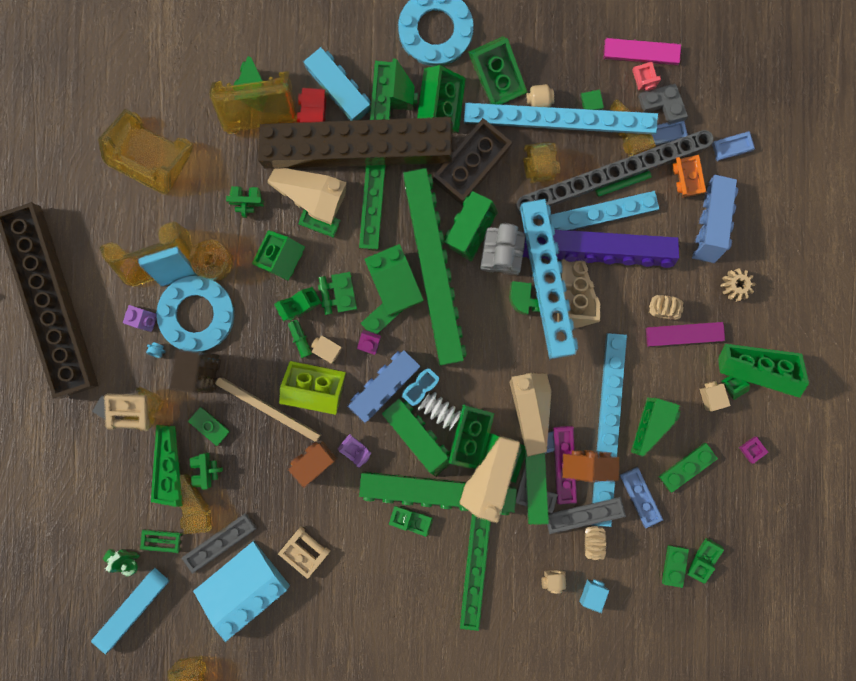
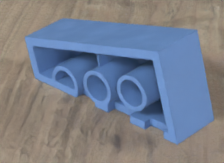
[692,175,738,263]
[348,350,421,423]

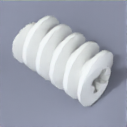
[418,392,461,431]

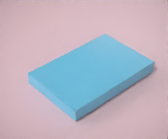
[139,247,198,287]

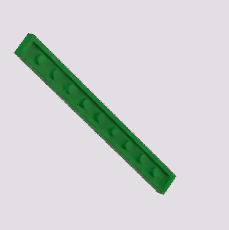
[359,61,392,250]

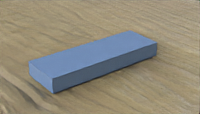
[620,467,663,528]

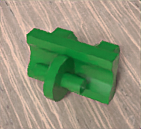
[226,186,264,218]
[190,452,223,490]
[103,549,140,576]

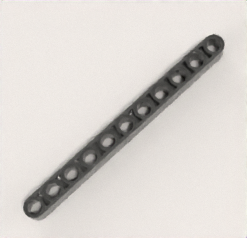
[515,130,713,215]

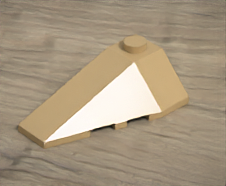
[268,168,346,225]
[557,259,600,328]
[510,373,551,456]
[460,437,520,523]

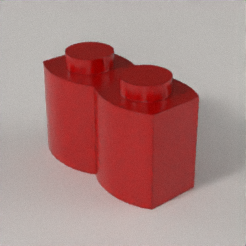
[297,88,327,123]

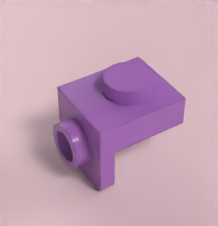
[123,305,157,332]
[337,434,371,468]

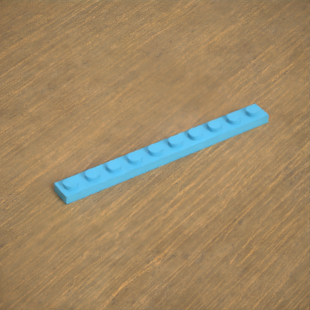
[464,103,658,135]
[591,333,627,527]

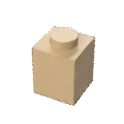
[311,335,343,364]
[700,381,730,411]

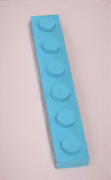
[549,191,659,231]

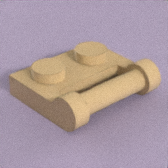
[105,394,149,431]
[278,526,330,579]

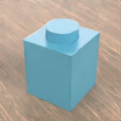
[579,579,609,613]

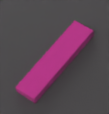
[603,38,681,65]

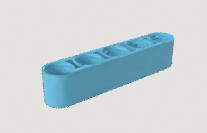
[91,568,170,655]

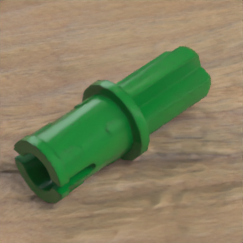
[288,320,313,358]

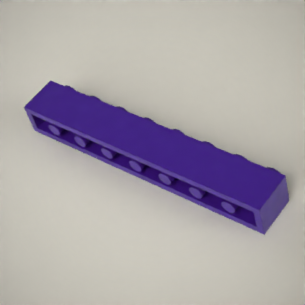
[522,230,679,268]

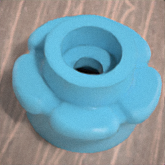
[146,342,165,358]

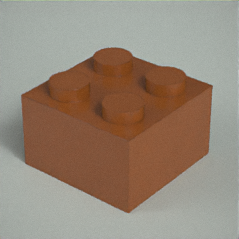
[288,441,338,488]
[562,450,619,482]

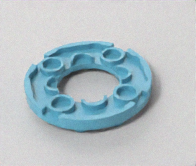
[398,0,473,66]
[157,276,235,352]

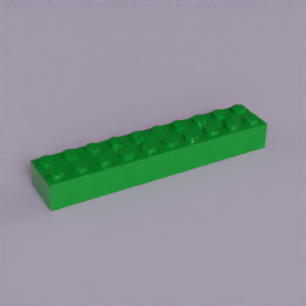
[403,168,466,366]

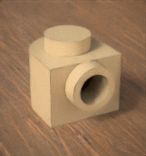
[541,570,566,594]

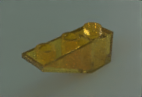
[610,99,656,157]
[179,473,212,534]

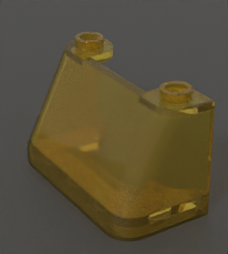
[209,71,297,134]
[98,109,193,194]
[99,221,196,286]

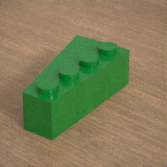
[718,344,809,398]
[381,399,451,477]

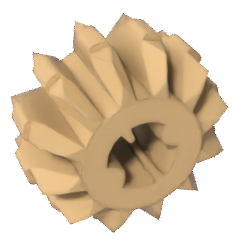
[720,268,755,301]
[649,295,684,320]
[584,526,606,560]

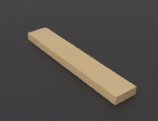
[215,378,322,441]

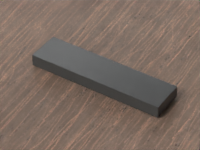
[547,497,626,534]
[182,512,257,574]

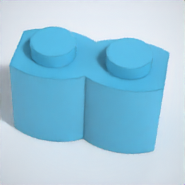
[402,368,439,406]

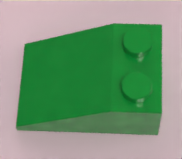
[468,36,527,105]
[364,244,424,316]
[631,398,680,456]

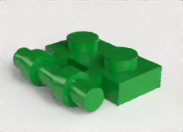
[318,272,357,315]

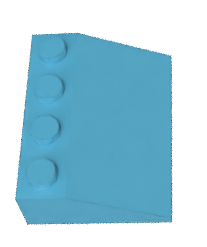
[193,541,290,642]

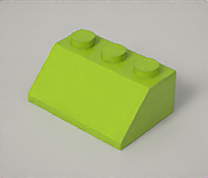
[279,361,346,415]

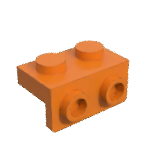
[673,155,706,198]

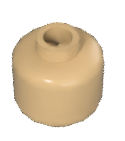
[526,84,554,108]

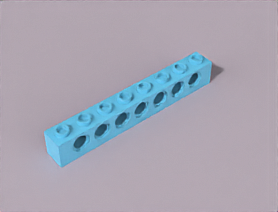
[520,199,578,359]

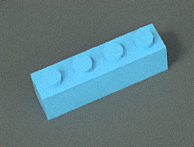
[303,47,371,121]

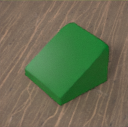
[722,376,750,400]

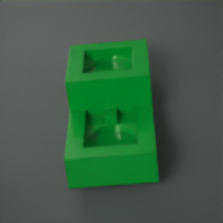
[389,506,434,537]
[687,538,724,584]

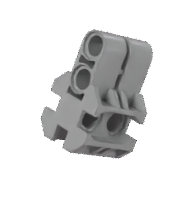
[480,224,525,275]

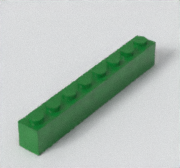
[359,472,517,515]

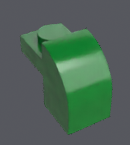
[509,281,540,315]
[274,287,321,321]

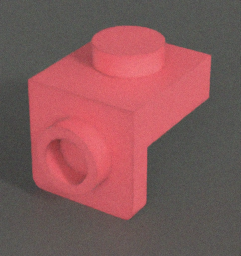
[632,62,661,91]

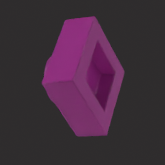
[357,330,381,355]
[739,436,768,464]

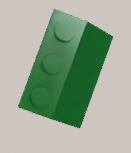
[417,65,466,133]
[445,191,498,262]
[449,405,495,469]

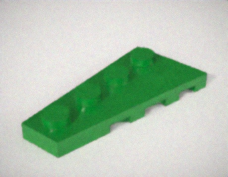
[151,425,182,507]

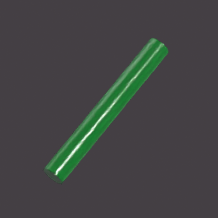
[596,171,652,197]

